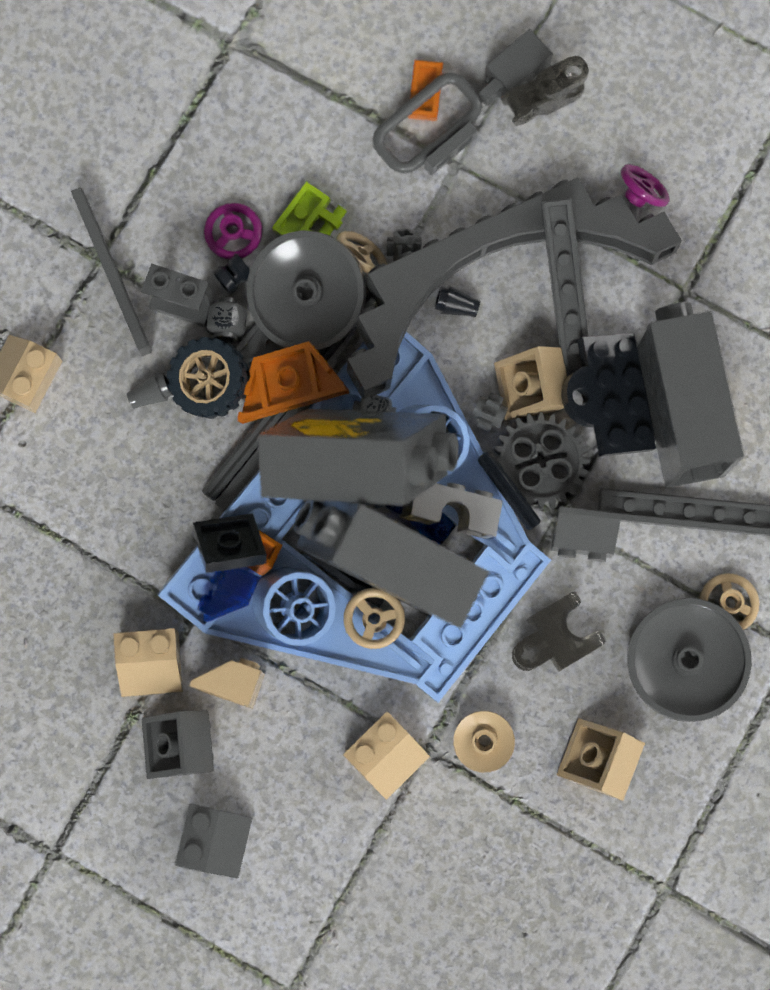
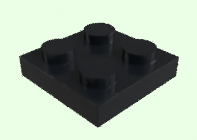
[193,513,267,573]

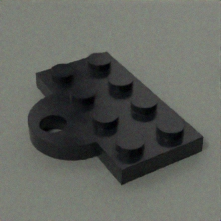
[561,333,656,457]

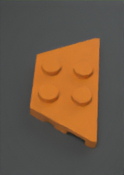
[237,341,349,424]

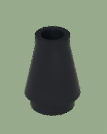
[434,286,480,318]

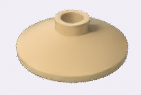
[453,711,515,773]

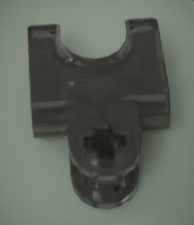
[501,55,589,126]
[512,592,607,672]

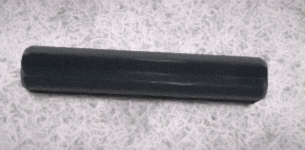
[477,451,541,530]

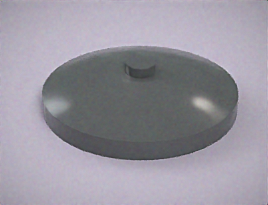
[247,231,366,350]
[627,598,752,722]

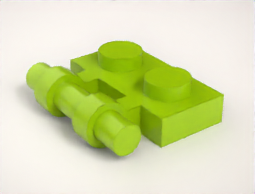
[272,181,347,236]

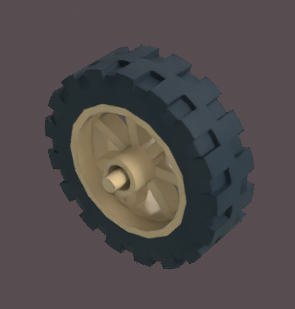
[167,337,249,419]

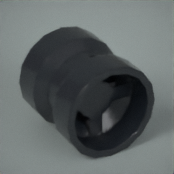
[212,253,250,295]

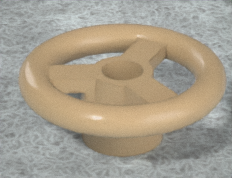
[336,231,387,273]
[699,573,760,630]
[343,588,405,649]

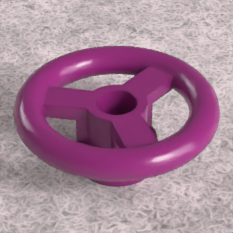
[621,164,670,208]
[204,203,262,260]

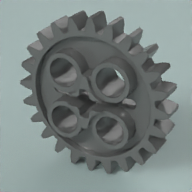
[493,412,590,511]

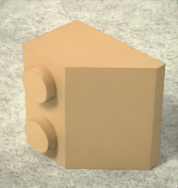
[0,335,63,413]
[494,346,567,420]
[113,628,183,697]
[190,658,265,709]
[343,712,430,800]
[557,718,645,801]

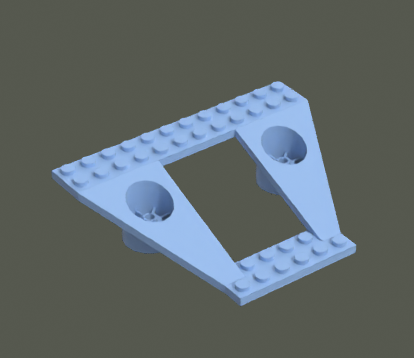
[157,332,551,703]

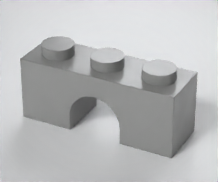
[401,483,503,539]

